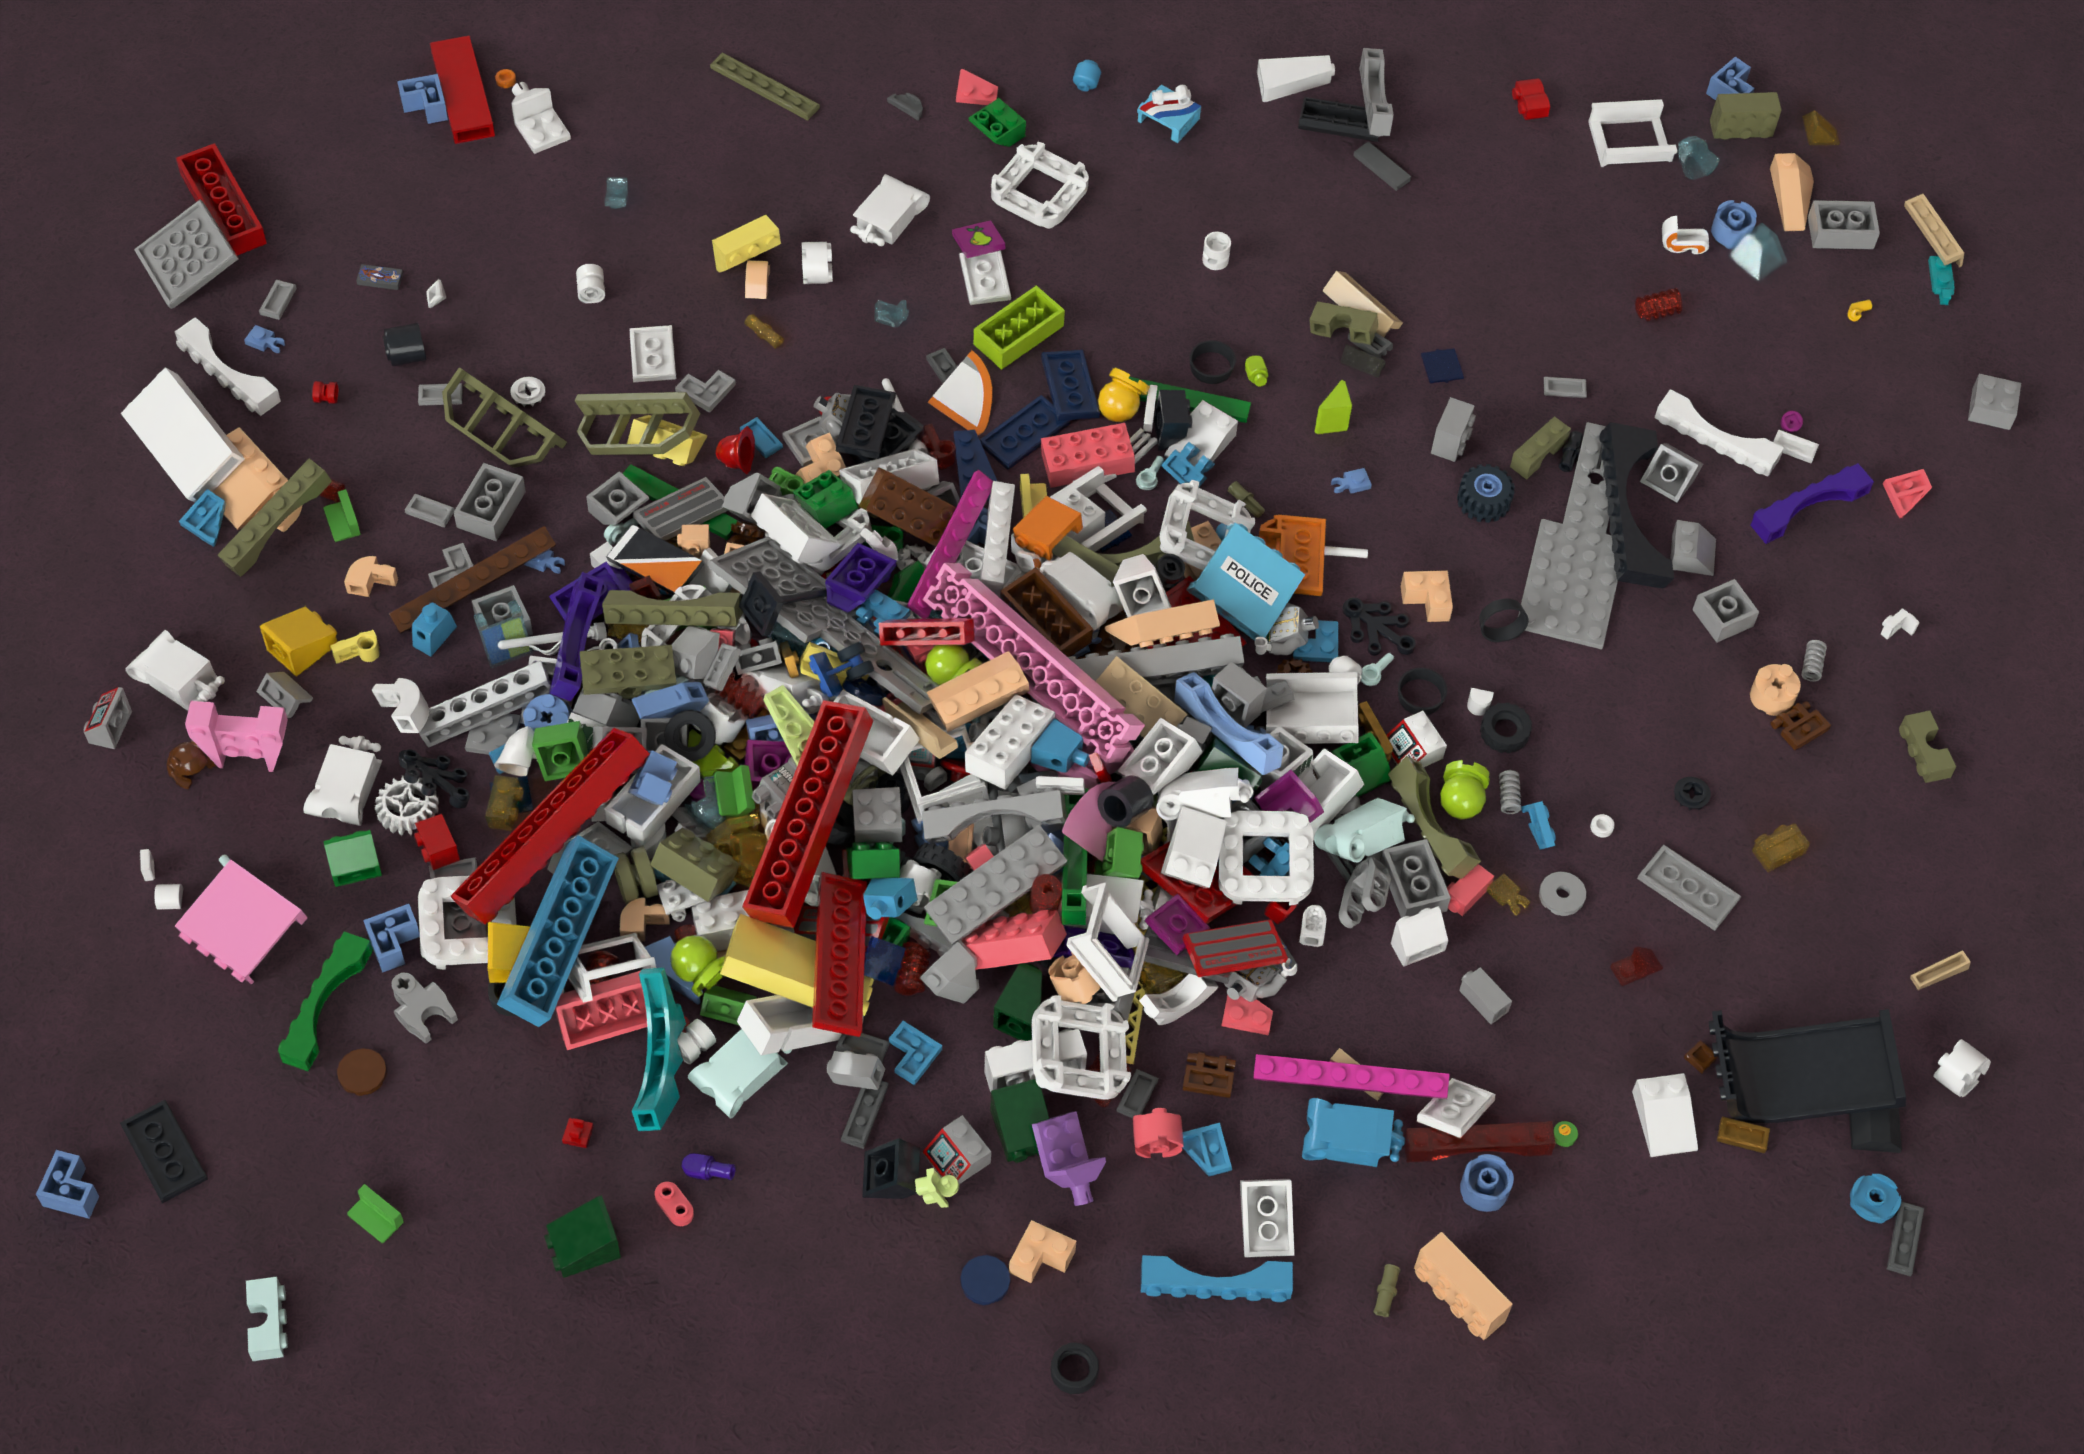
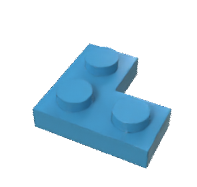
[1293,620,1338,662]
[889,1021,942,1085]

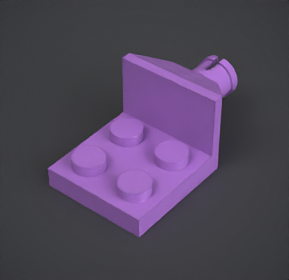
[1032,1111,1106,1206]

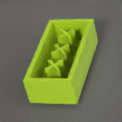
[973,285,1065,370]

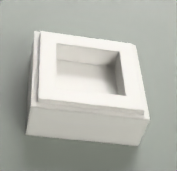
[140,849,155,881]

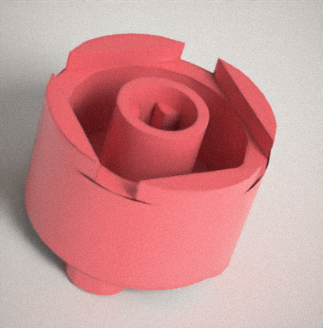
[1133,1108,1184,1158]

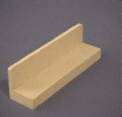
[1904,194,1964,267]
[1323,271,1403,337]
[882,697,958,759]

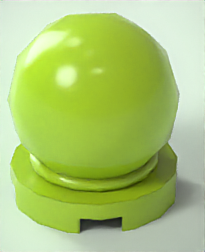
[925,645,983,685]
[1440,760,1490,819]
[670,935,725,997]

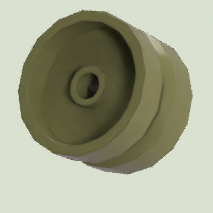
[614,846,658,905]

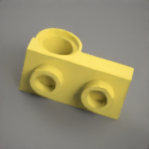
[330,630,380,664]

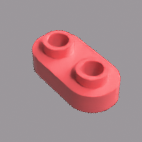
[655,1182,694,1226]

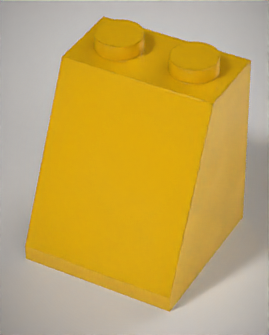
[260,606,337,677]
[488,922,530,983]

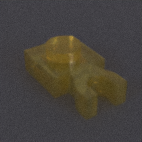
[1486,874,1530,916]

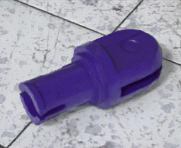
[682,1153,736,1180]

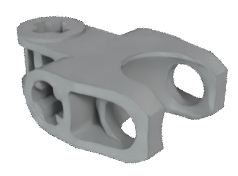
[391,973,458,1043]

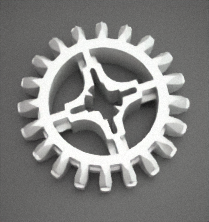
[375,776,439,836]

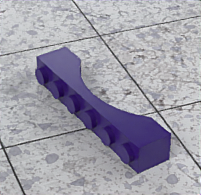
[1750,463,1874,544]
[549,572,603,701]

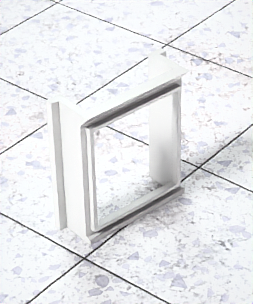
[1588,99,1677,167]
[1050,466,1147,552]
[900,724,990,824]
[1066,882,1150,1001]
[568,933,656,1003]

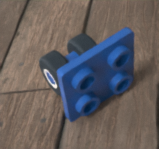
[809,642,874,698]

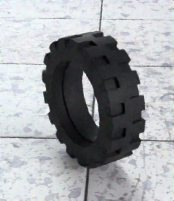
[912,843,973,882]

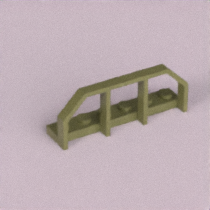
[442,367,567,468]
[575,392,700,455]

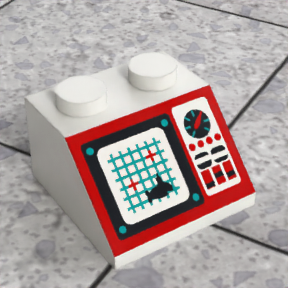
[1386,711,1447,767]

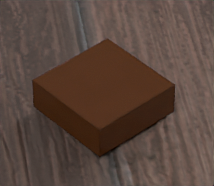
[1684,1040,1718,1073]

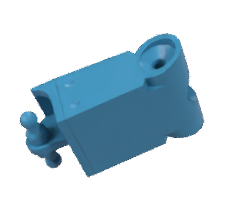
[1302,1098,1405,1167]

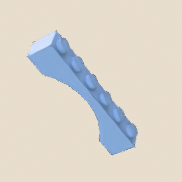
[1174,672,1284,775]

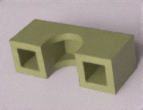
[1309,301,1378,345]
[1510,416,1571,480]
[1899,711,1956,783]

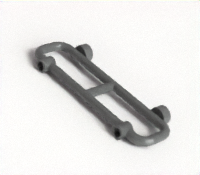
[969,710,1033,853]

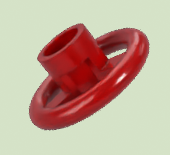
[940,759,970,782]

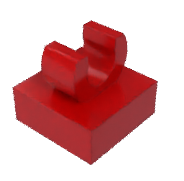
[562,1118,593,1148]

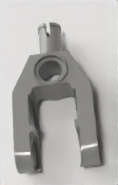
[1339,850,1391,928]

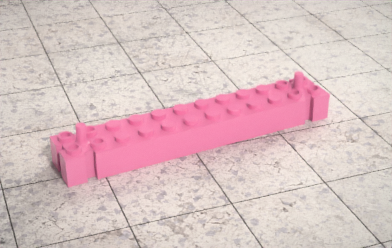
[923,563,1145,763]

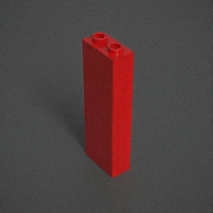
[430,36,495,144]

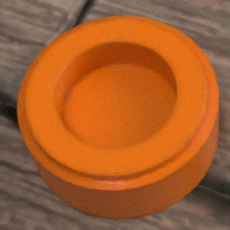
[495,69,516,88]

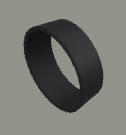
[1190,340,1236,384]
[1479,598,1529,642]
[1398,668,1447,715]

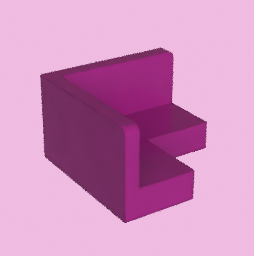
[1255,770,1324,823]

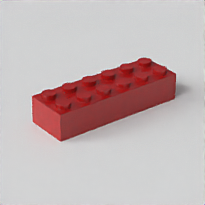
[176,143,267,255]

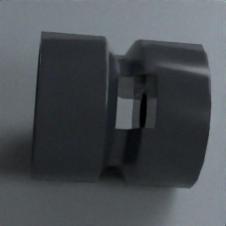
[1154,554,1185,593]
[876,772,911,813]

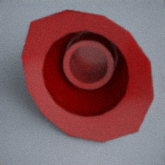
[716,426,755,475]

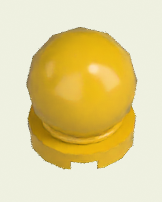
[1098,368,1150,422]

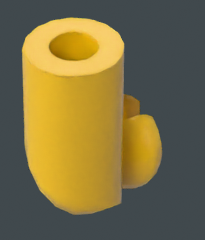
[1847,300,1872,321]

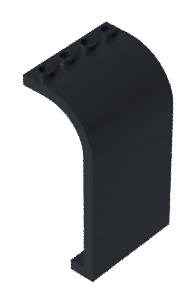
[1708,1009,1906,1123]

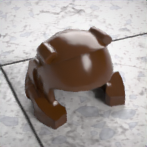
[167,740,216,789]

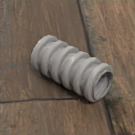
[1802,640,1827,681]
[1499,770,1521,814]

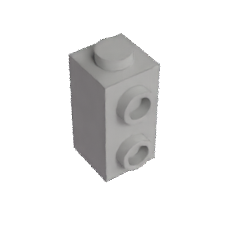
[1459,967,1512,1024]
[827,1051,885,1090]

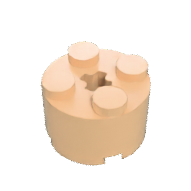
[1750,664,1800,716]
[1049,952,1101,1004]

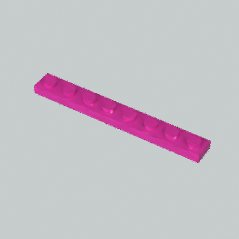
[906,470,993,619]
[1254,1054,1450,1099]

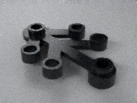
[1342,598,1416,656]
[398,749,470,808]

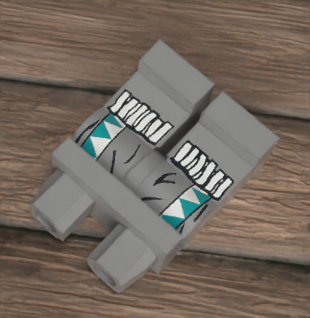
[752,757,797,819]

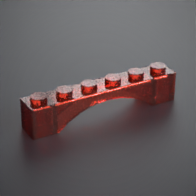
[1404,1121,1556,1162]

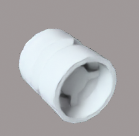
[1202,232,1231,270]
[576,264,605,303]
[677,1019,716,1064]

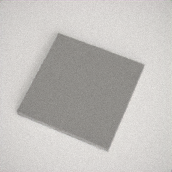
[134,199,239,309]

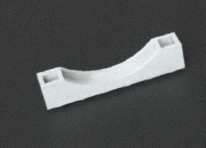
[175,318,281,416]
[1655,389,1784,477]
[980,481,1015,598]

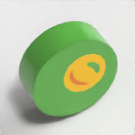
[1552,1121,1578,1147]

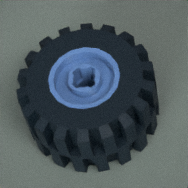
[1457,464,1515,523]

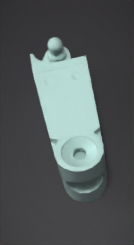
[1314,798,1415,862]
[688,1029,792,1119]

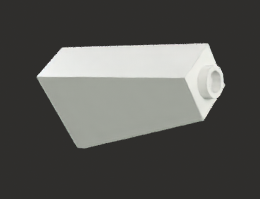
[1257,55,1335,102]

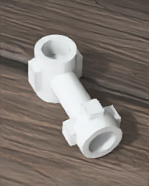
[1152,85,1191,105]

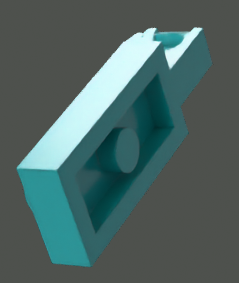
[1928,256,1955,305]

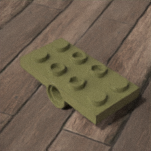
[580,645,676,699]

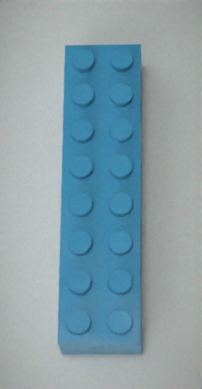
[497,835,619,1027]

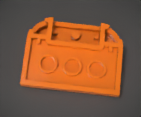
[1258,515,1326,596]

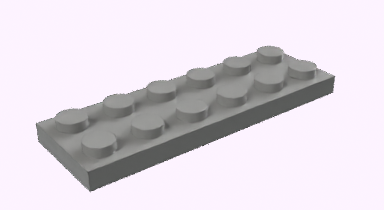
[924,825,1068,946]

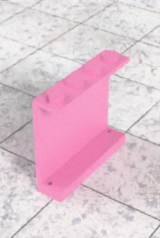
[175,860,308,984]

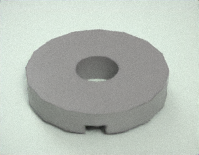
[1539,872,1586,916]

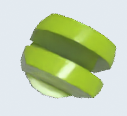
[1245,356,1268,387]

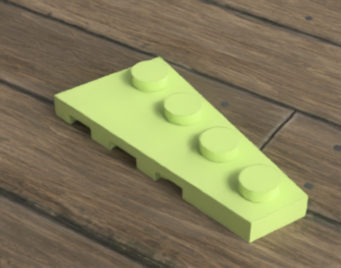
[763,685,814,766]

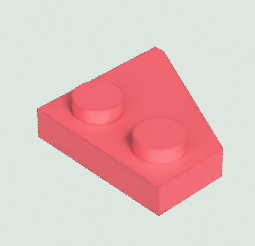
[956,69,998,105]
[1883,469,1932,518]
[1222,995,1273,1035]

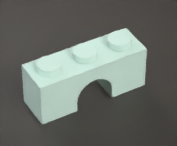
[246,1277,288,1361]

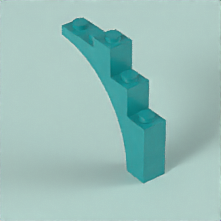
[632,968,686,1131]

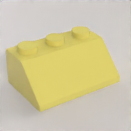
[712,215,781,273]
[627,415,707,466]

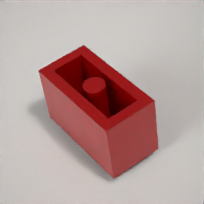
[414,814,460,870]

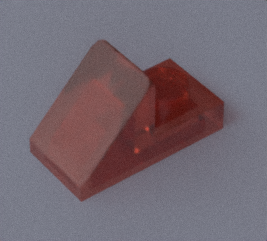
[1610,947,1663,986]

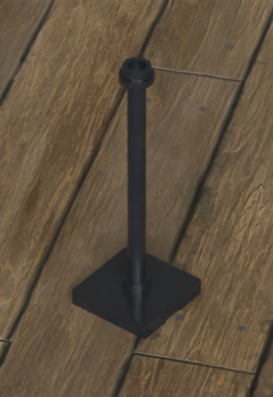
[739,571,827,636]

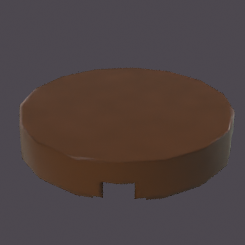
[337,1048,387,1096]

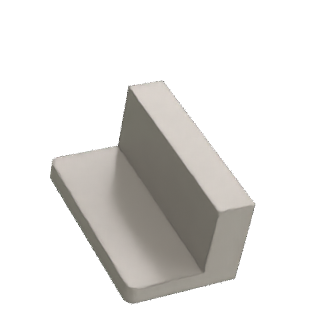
[256,672,313,718]

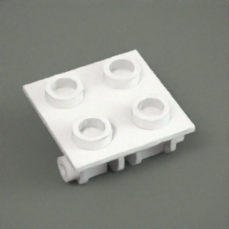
[657,880,705,922]

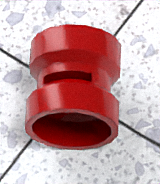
[312,381,339,404]

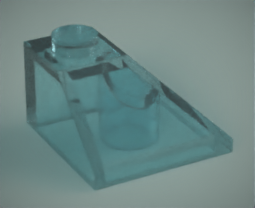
[1729,223,1787,282]

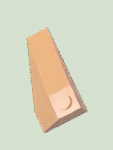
[1770,153,1814,231]

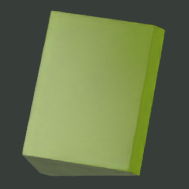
[1315,380,1352,434]

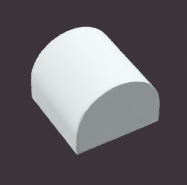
[1467,688,1493,716]
[155,884,183,909]

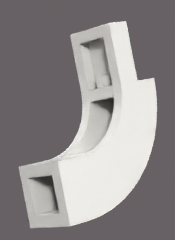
[372,678,429,733]
[1139,974,1219,1025]

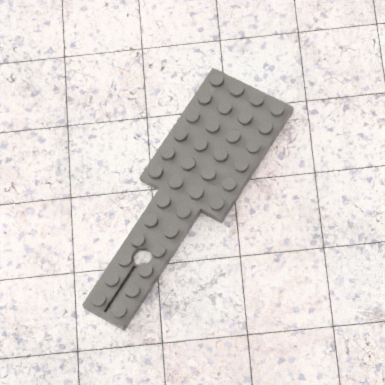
[1518,422,1618,649]
[708,536,940,715]

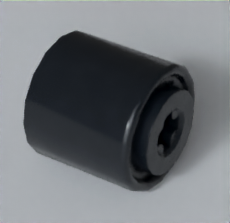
[382,322,426,367]
[1098,775,1153,828]

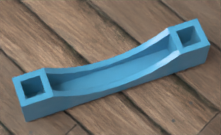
[1141,1255,1293,1302]

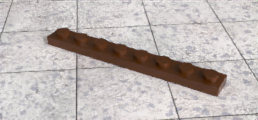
[389,526,556,634]

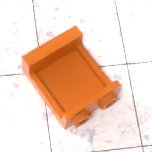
[1013,496,1083,561]

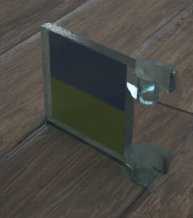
[474,600,533,669]

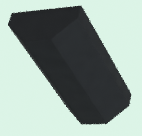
[1298,97,1379,142]
[1849,1108,1902,1153]

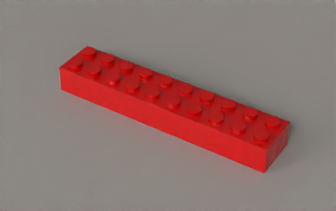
[742,700,873,928]
[450,728,650,925]

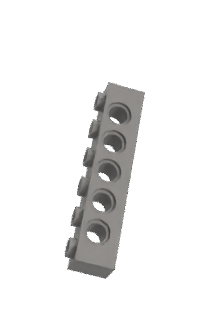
[419,660,552,748]

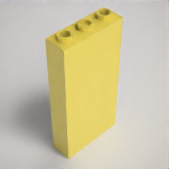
[720,914,876,1016]

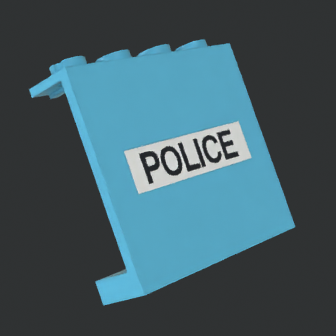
[1186,522,1305,641]

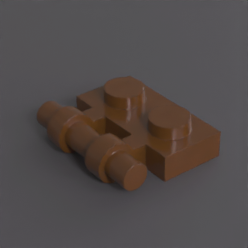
[1770,701,1831,751]
[1182,1051,1236,1098]

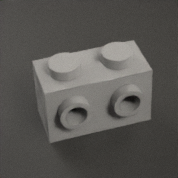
[735,637,784,675]

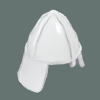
[494,726,538,777]

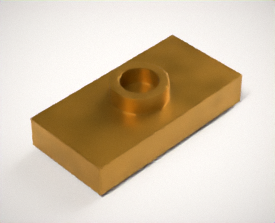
[779,641,800,678]
[1717,1116,1770,1153]

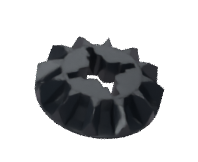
[1673,777,1711,811]

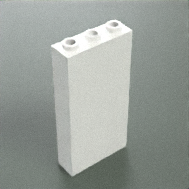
[121,367,245,502]

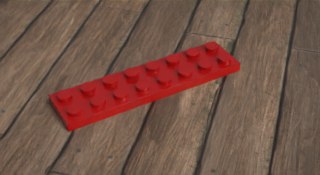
[812,872,867,1037]

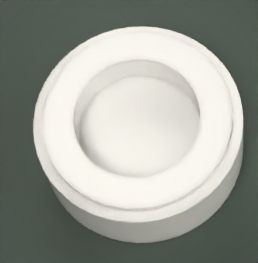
[1590,814,1614,837]

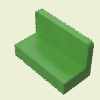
[324,489,361,542]
[713,765,755,817]
[700,985,757,1026]
[347,1184,404,1243]

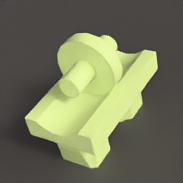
[915,1168,959,1208]

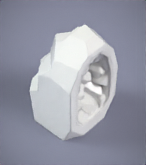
[1299,905,1327,947]

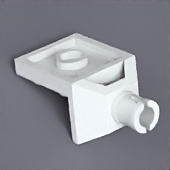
[512,82,571,154]

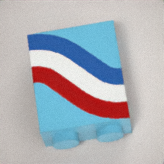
[1137,85,1201,143]

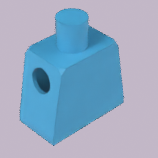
[412,603,457,657]
[1031,719,1090,773]
[863,878,918,919]

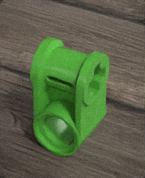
[769,467,804,503]

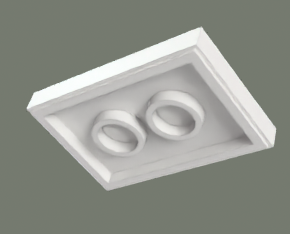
[959,250,1011,305]
[630,325,676,382]
[1417,1078,1495,1138]

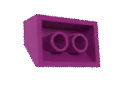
[745,740,792,791]

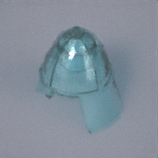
[1677,136,1720,180]
[684,776,726,829]

